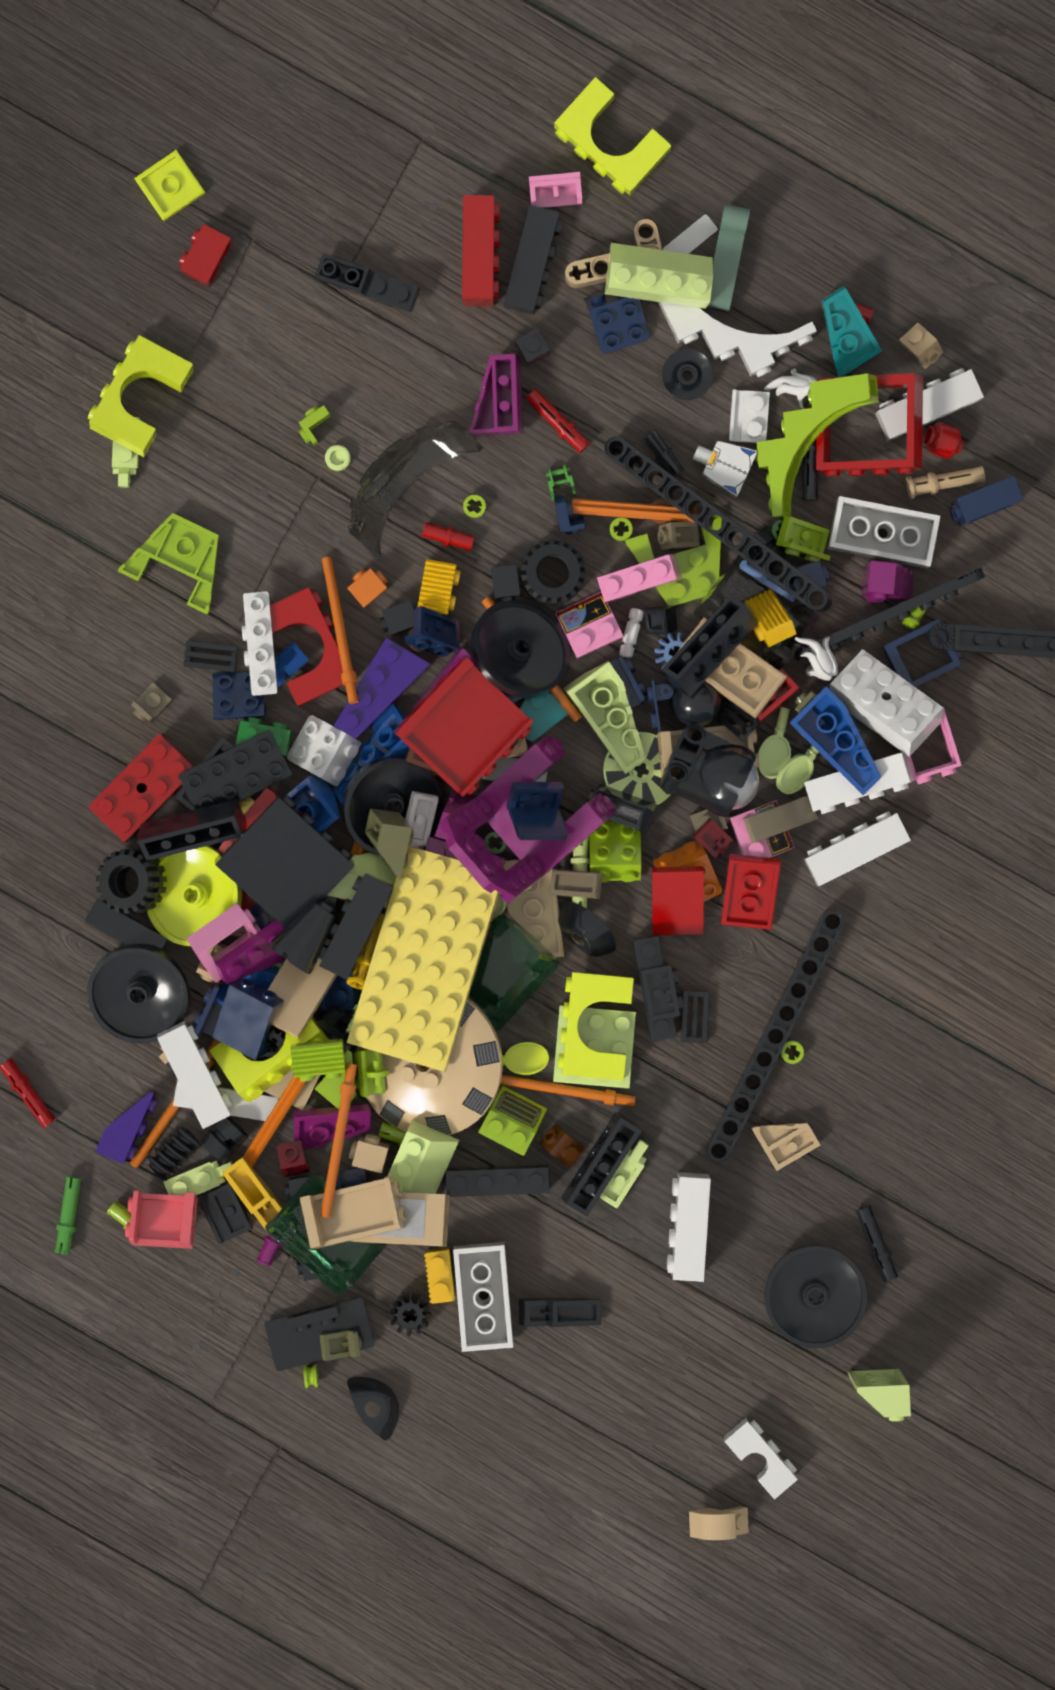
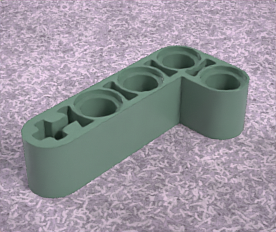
[707,204,750,311]

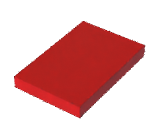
[721,854,781,930]
[652,866,704,936]

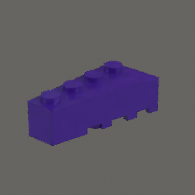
[334,638,431,740]

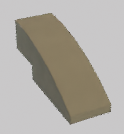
[743,795,818,843]

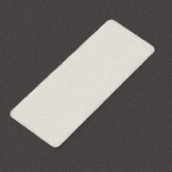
[663,214,718,254]

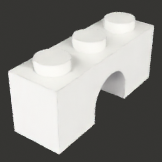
[723,1418,798,1500]

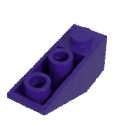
[95,1090,158,1164]

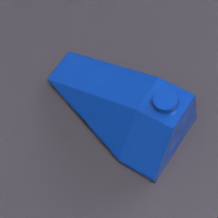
[333,703,409,804]

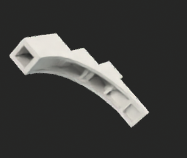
[658,302,817,378]

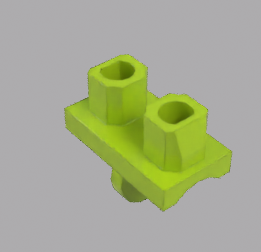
[353,1049,389,1097]

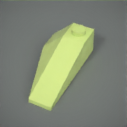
[563,661,646,774]
[328,852,397,908]

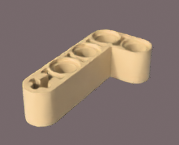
[565,219,662,288]

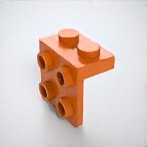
[653,840,722,902]

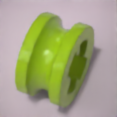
[463,495,486,518]
[610,517,633,541]
[780,1040,804,1064]
[303,1364,319,1388]

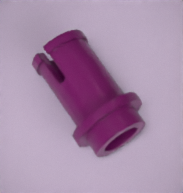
[256,1232,283,1267]

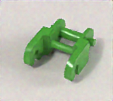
[546,464,576,501]

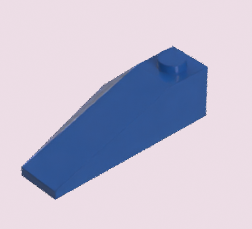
[790,686,881,795]
[287,775,340,831]

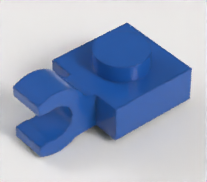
[275,642,309,688]

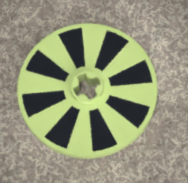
[603,732,671,805]

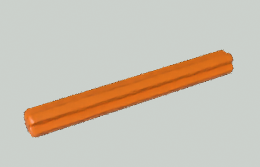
[571,498,698,522]
[243,1076,307,1167]

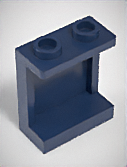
[212,978,284,1060]

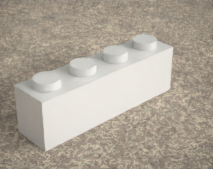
[875,368,984,441]
[804,752,914,814]
[804,811,911,886]
[157,1021,233,1129]

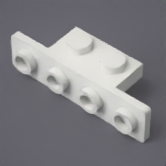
[242,592,278,696]

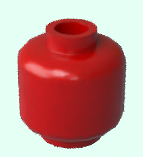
[924,422,964,459]

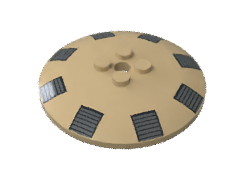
[355,999,503,1135]

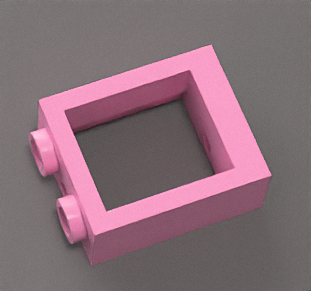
[901,707,962,784]
[186,903,261,983]

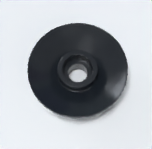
[662,349,713,400]

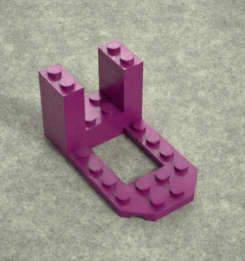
[439,735,617,903]

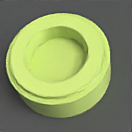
[325,445,351,471]

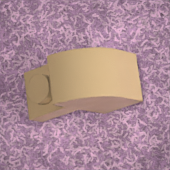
[689,1506,749,1540]

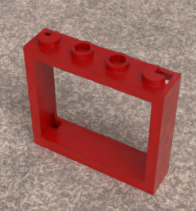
[816,373,923,477]

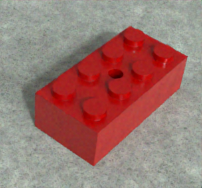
[462,195,500,307]
[88,734,194,843]

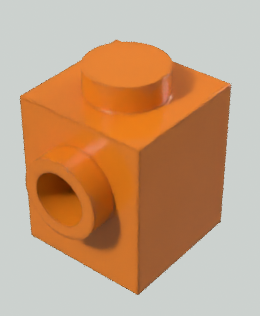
[347,568,388,609]

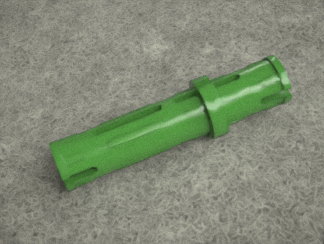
[54,1176,82,1255]

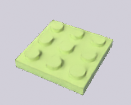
[553,1005,636,1088]

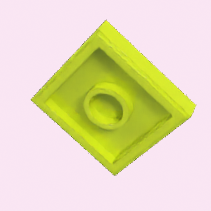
[134,150,206,222]

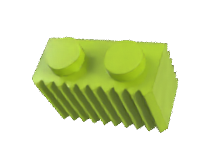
[290,1039,346,1081]

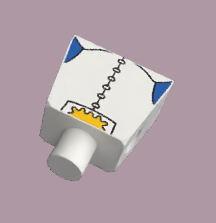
[693,441,757,498]

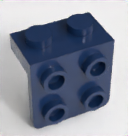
[584,291,650,354]
[506,782,568,841]

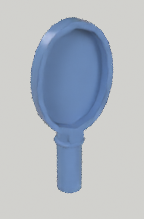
[739,560,796,603]

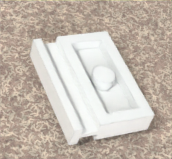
[729,390,770,444]

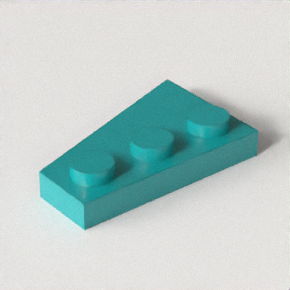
[822,286,882,377]

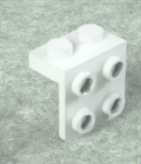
[287,715,362,787]

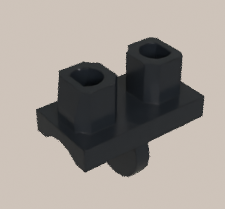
[317,1004,358,1050]

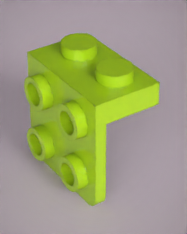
[590,821,641,882]

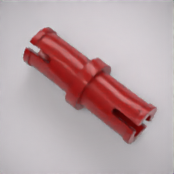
[421,521,475,551]

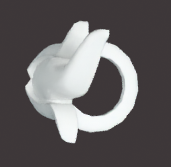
[764,368,817,409]
[795,636,838,681]

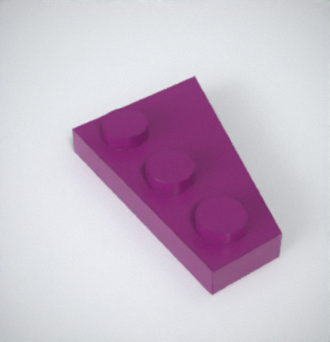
[214,920,286,984]
[293,1104,371,1150]

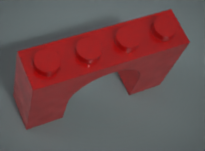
[270,587,355,707]

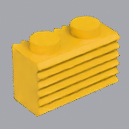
[417,559,461,616]
[744,589,796,647]
[424,1247,456,1304]

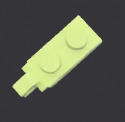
[112,417,140,488]
[600,1139,648,1208]
[163,1160,233,1196]

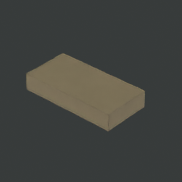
[549,869,603,899]

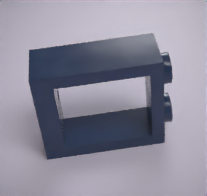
[949,476,1024,527]
[881,619,962,687]

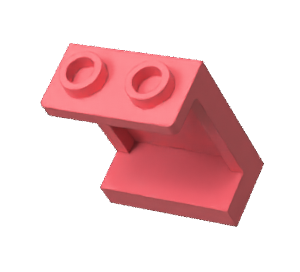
[125,1190,198,1249]

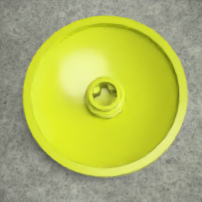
[147,846,242,946]

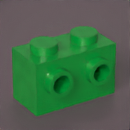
[236,717,293,756]

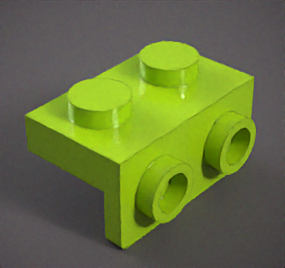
[776,516,831,562]

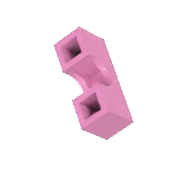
[597,554,683,602]

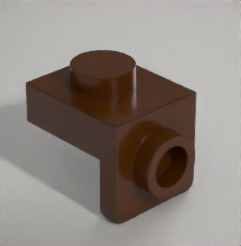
[540,1124,585,1168]

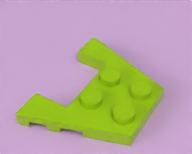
[118,513,219,615]
[625,517,722,606]

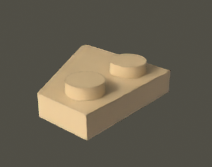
[751,1122,820,1171]

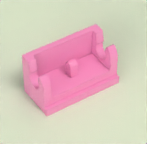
[529,172,582,208]

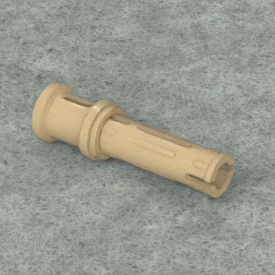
[906,466,985,499]

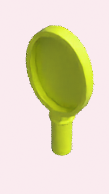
[502,1042,549,1075]

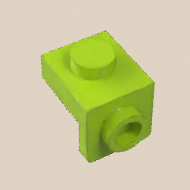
[298,405,331,446]

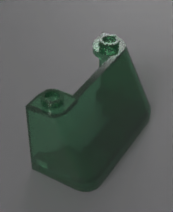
[468,912,559,1032]
[265,1172,387,1294]

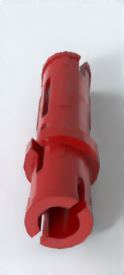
[525,388,590,454]
[0,1057,56,1129]

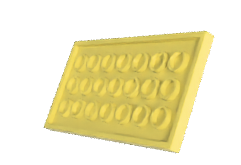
[347,846,499,1072]

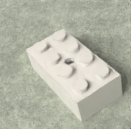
[827,496,940,569]
[830,649,943,757]
[667,1172,711,1282]
[453,1242,513,1352]

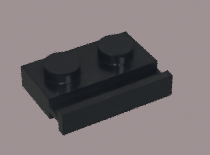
[198,1183,254,1244]

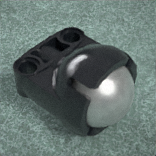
[660,723,759,817]

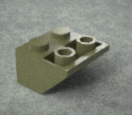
[365,808,414,877]

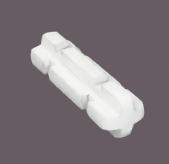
[619,608,644,658]

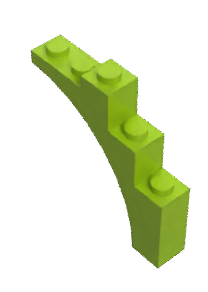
[755,373,879,519]

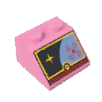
[555,592,623,659]
[729,800,795,858]

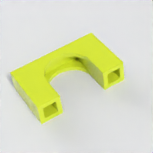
[554,77,672,196]
[88,335,193,457]
[558,972,634,1081]
[210,1016,329,1103]

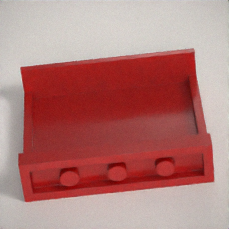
[393,657,533,796]

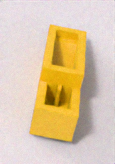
[222,1157,289,1233]

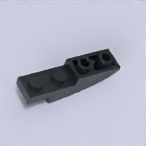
[315,253,420,313]

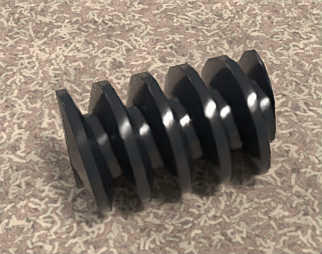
[147,1125,202,1182]

